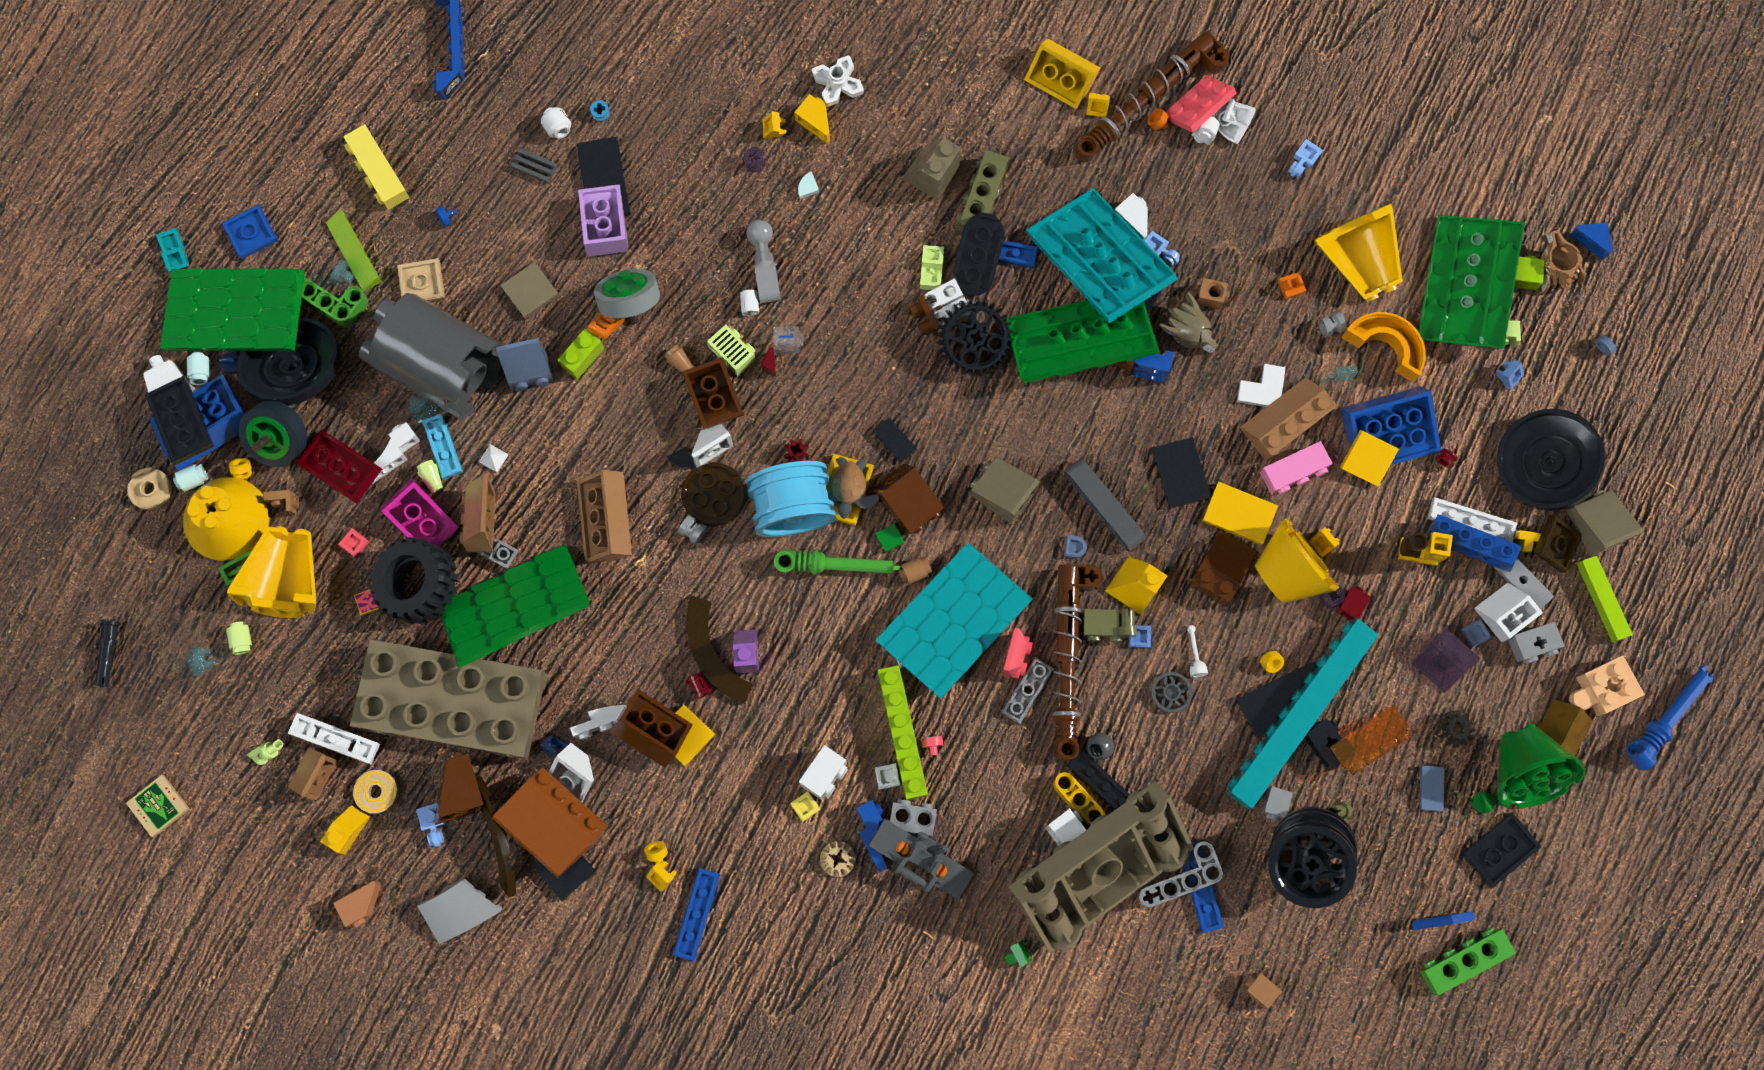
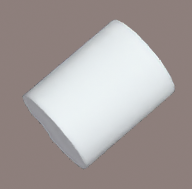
[740,290,759,316]

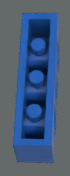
[1428,514,1522,572]

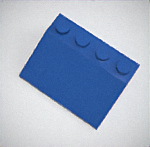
[149,374,246,471]
[1341,386,1441,465]

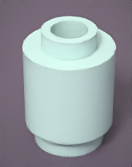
[187,352,210,385]
[173,464,208,492]

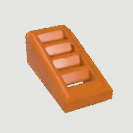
[587,313,626,340]

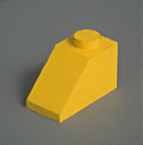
[794,94,830,144]
[320,805,370,855]

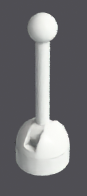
[1187,625,1208,678]

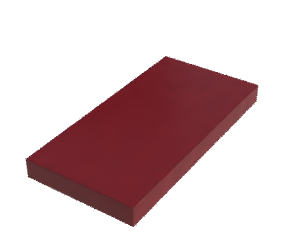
[296,429,383,504]

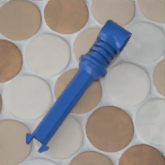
[1626,665,1713,770]

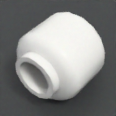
[541,107,571,139]

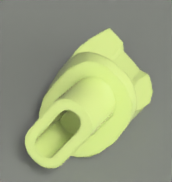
[247,739,283,765]

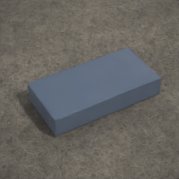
[1419,765,1444,812]

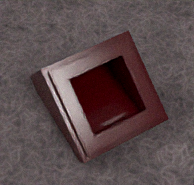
[761,347,776,377]

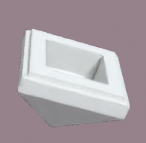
[479,444,508,472]

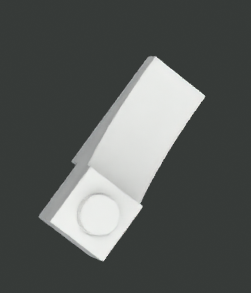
[372,422,420,484]

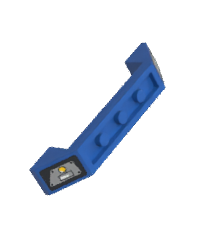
[433,0,465,100]

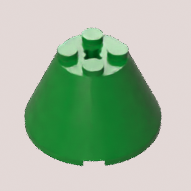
[1497,724,1586,808]

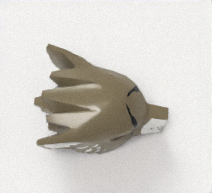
[1159,292,1218,353]

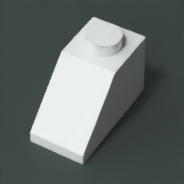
[1115,193,1148,240]

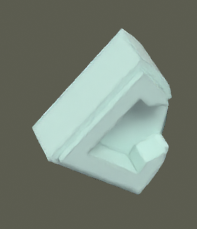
[798,172,819,199]

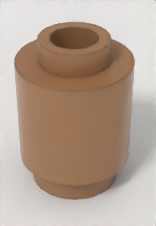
[898,557,932,585]

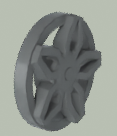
[1151,672,1193,713]

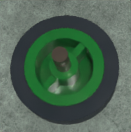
[239,401,307,467]

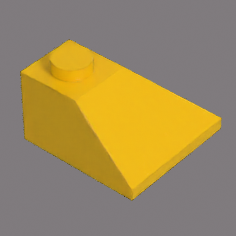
[1105,556,1167,616]

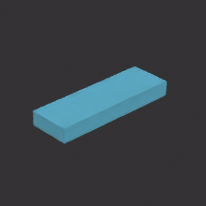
[422,413,463,480]

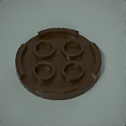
[681,462,746,526]

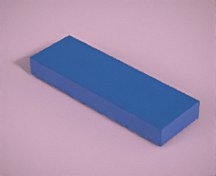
[998,241,1038,269]

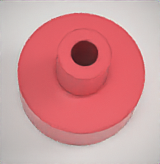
[920,736,943,756]

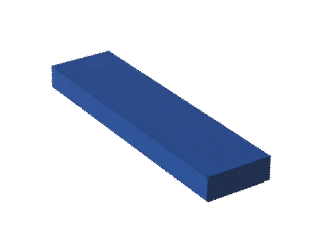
[1183,840,1224,933]
[673,868,721,962]

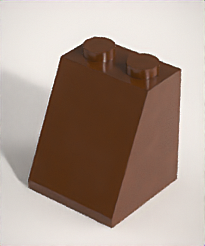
[870,464,944,534]
[434,753,483,825]

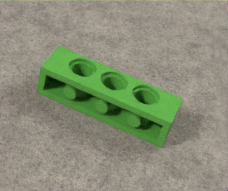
[1419,927,1516,996]

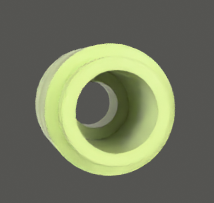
[226,622,252,655]

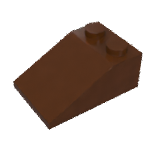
[682,358,744,430]
[1188,531,1257,607]

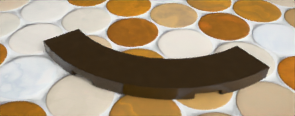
[686,596,752,705]
[476,776,516,898]

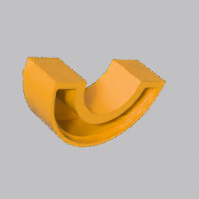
[1341,312,1426,383]

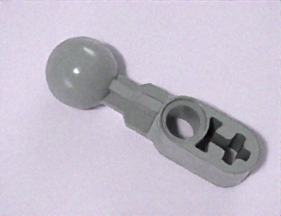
[746,219,781,304]

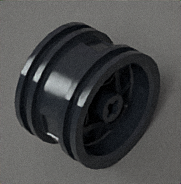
[1268,807,1357,908]

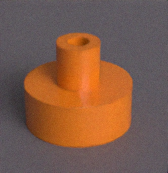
[1147,108,1169,130]

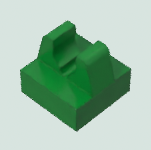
[1004,940,1032,967]

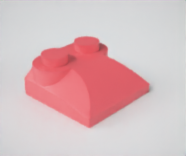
[1001,628,1033,679]

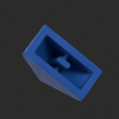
[1569,222,1613,260]

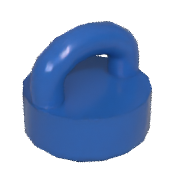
[435,206,457,227]

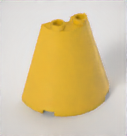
[1314,204,1403,302]
[227,526,316,618]

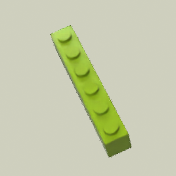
[878,665,928,801]

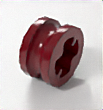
[1435,448,1458,468]

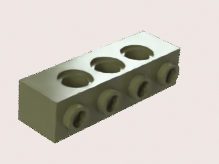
[956,150,1009,232]

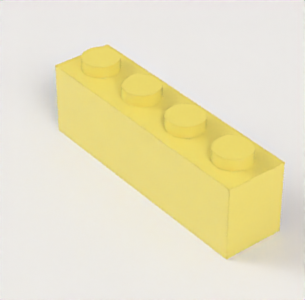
[343,124,410,210]

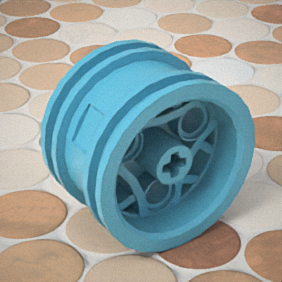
[746,461,837,537]

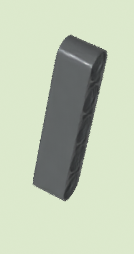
[1063,458,1146,552]

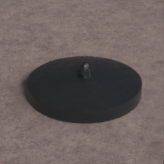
[237,318,341,406]
[1497,409,1606,511]

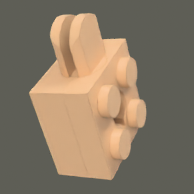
[1569,656,1645,717]

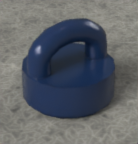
[219,352,239,374]

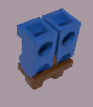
[1114,350,1174,384]

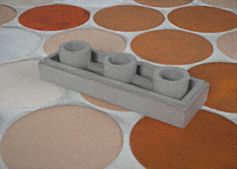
[1493,559,1554,609]
[1002,657,1054,725]

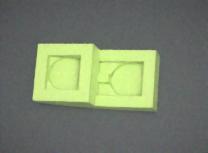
[920,245,944,290]

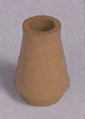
[664,345,694,373]

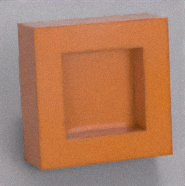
[1278,272,1306,300]

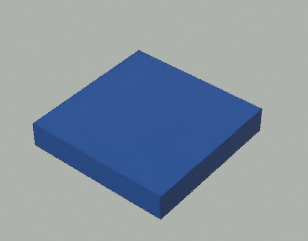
[221,204,279,260]

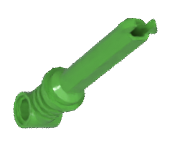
[774,549,900,576]

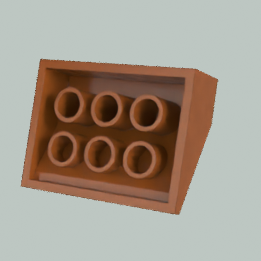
[492,768,608,878]

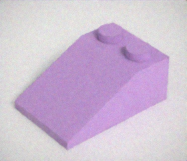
[578,185,629,257]

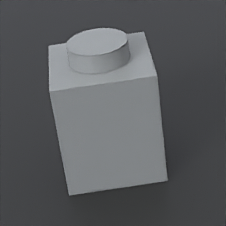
[1261,786,1293,822]

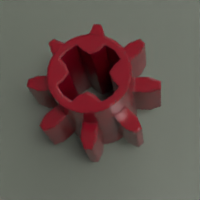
[784,439,809,462]

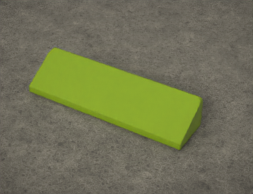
[326,209,382,292]
[1577,556,1633,643]

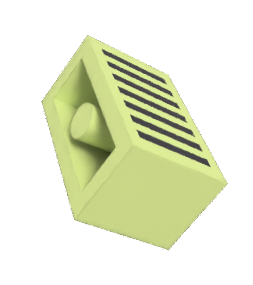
[707,325,756,377]

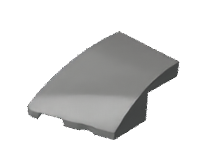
[417,879,502,944]

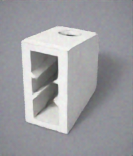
[144,355,195,393]

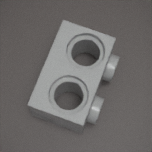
[890,799,937,837]

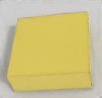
[790,791,821,822]

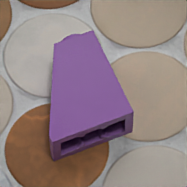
[733,629,759,674]

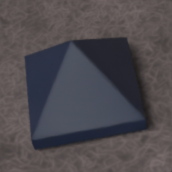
[539,735,568,758]

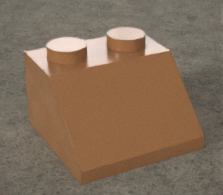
[288,747,338,800]

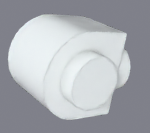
[1191,116,1220,145]

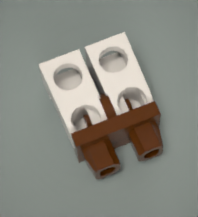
[909,278,971,336]

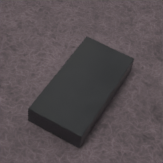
[873,418,917,463]

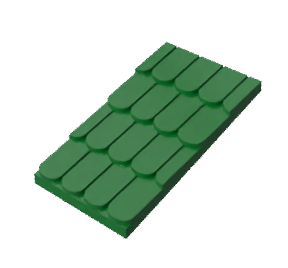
[1418,215,1525,349]
[160,268,305,351]
[1006,300,1160,383]
[440,544,589,669]

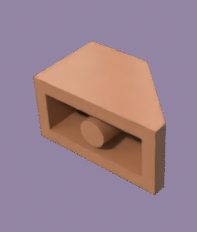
[333,881,381,929]

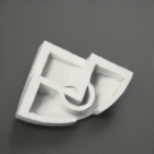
[1212,98,1256,144]

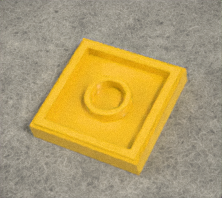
[1340,430,1399,487]
[675,704,716,767]

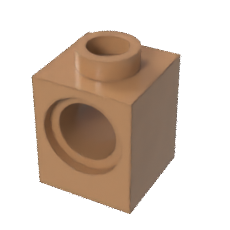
[1196,278,1230,309]
[1243,973,1282,1009]

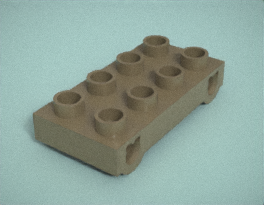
[350,639,546,760]
[1008,781,1194,954]

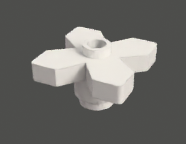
[812,56,864,107]

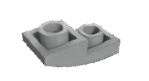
[475,537,518,569]

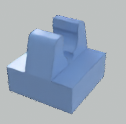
[1496,359,1524,390]

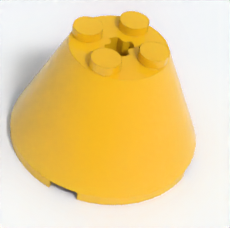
[183,477,270,561]

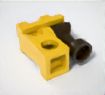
[1398,532,1453,566]

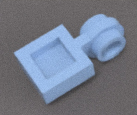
[1288,139,1323,178]
[1144,231,1180,267]
[416,803,445,847]

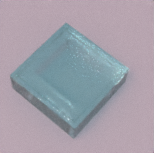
[1331,366,1358,381]

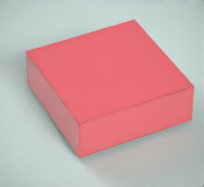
[338,528,370,558]

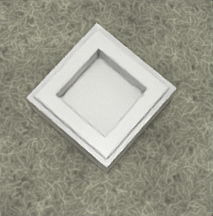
[875,763,900,790]

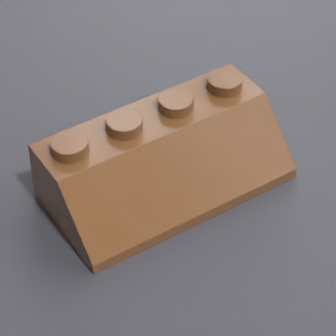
[1240,377,1337,460]
[577,470,632,564]

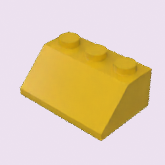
[1024,39,1101,109]

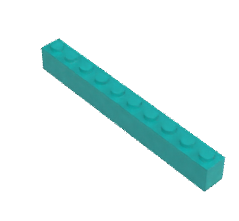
[1226,619,1379,809]

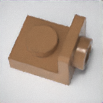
[264,490,299,515]

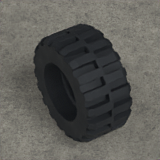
[370,537,458,624]

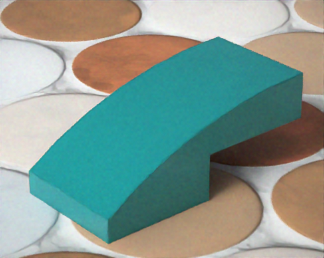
[156,228,189,273]

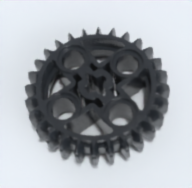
[935,298,1014,376]

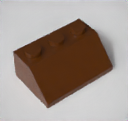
[610,689,693,768]

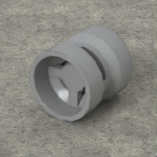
[1318,311,1347,338]
[678,515,708,545]

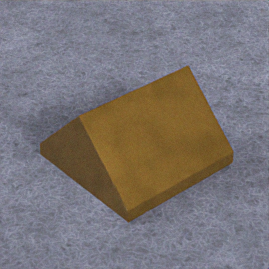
[1538,699,1593,756]

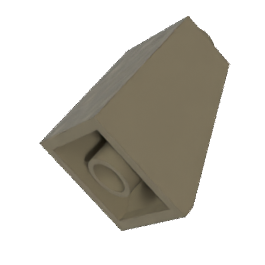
[903,137,961,200]
[970,457,1040,525]
[1567,490,1644,557]

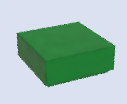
[875,523,904,553]

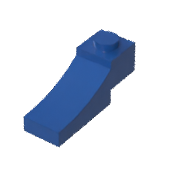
[856,800,887,873]

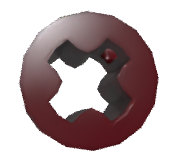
[685,672,713,700]

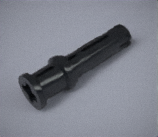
[94,620,121,687]

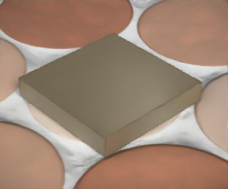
[500,262,559,319]

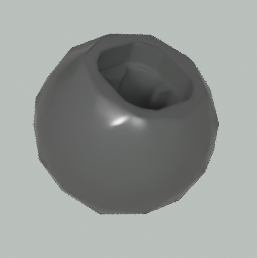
[1086,733,1114,760]

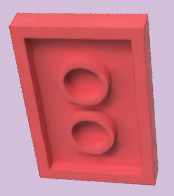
[1166,75,1237,133]

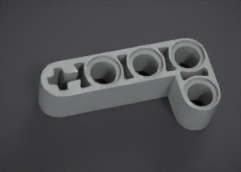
[1139,842,1223,907]

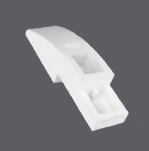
[570,705,626,740]

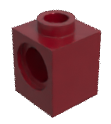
[1335,586,1371,621]

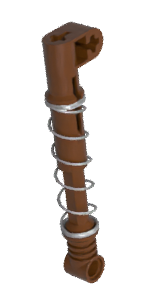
[1074,31,1229,162]
[1053,564,1103,762]

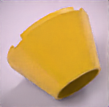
[1255,518,1339,603]

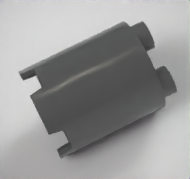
[359,293,503,419]

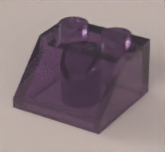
[1411,628,1479,692]

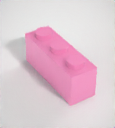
[1260,441,1333,495]

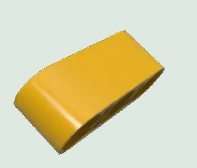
[1053,772,1105,827]

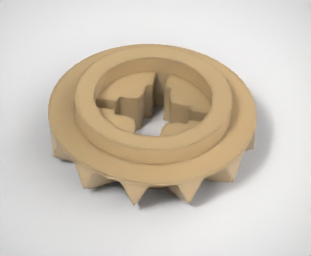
[820,841,856,877]

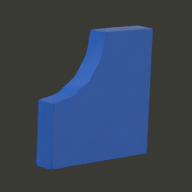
[1412,911,1475,930]

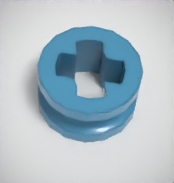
[590,100,610,122]

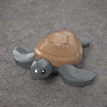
[827,457,879,519]

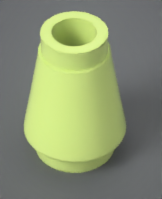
[417,460,443,493]

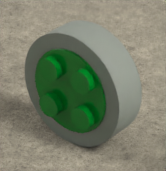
[594,269,660,324]

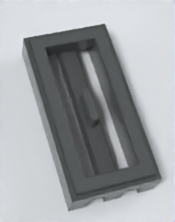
[511,148,558,184]

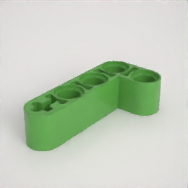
[301,277,368,327]

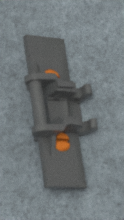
[868,818,974,900]

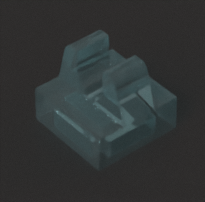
[330,259,354,285]
[407,395,435,424]
[187,647,215,677]

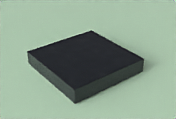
[534,855,597,901]

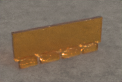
[1330,705,1411,775]

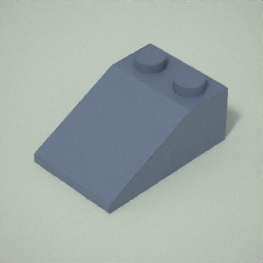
[496,338,554,391]

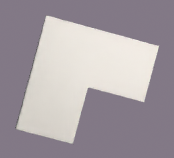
[1237,364,1285,407]

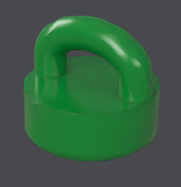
[1471,791,1495,814]

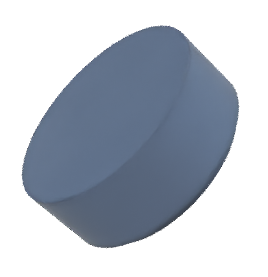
[1595,335,1616,356]

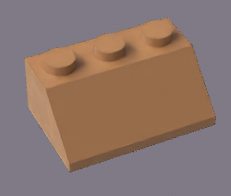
[460,474,496,552]

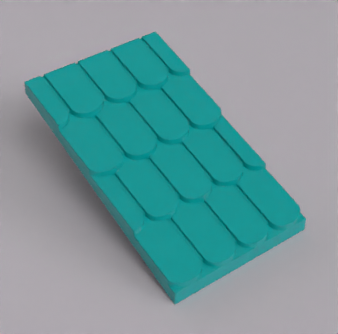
[1026,188,1177,323]
[876,542,1033,699]

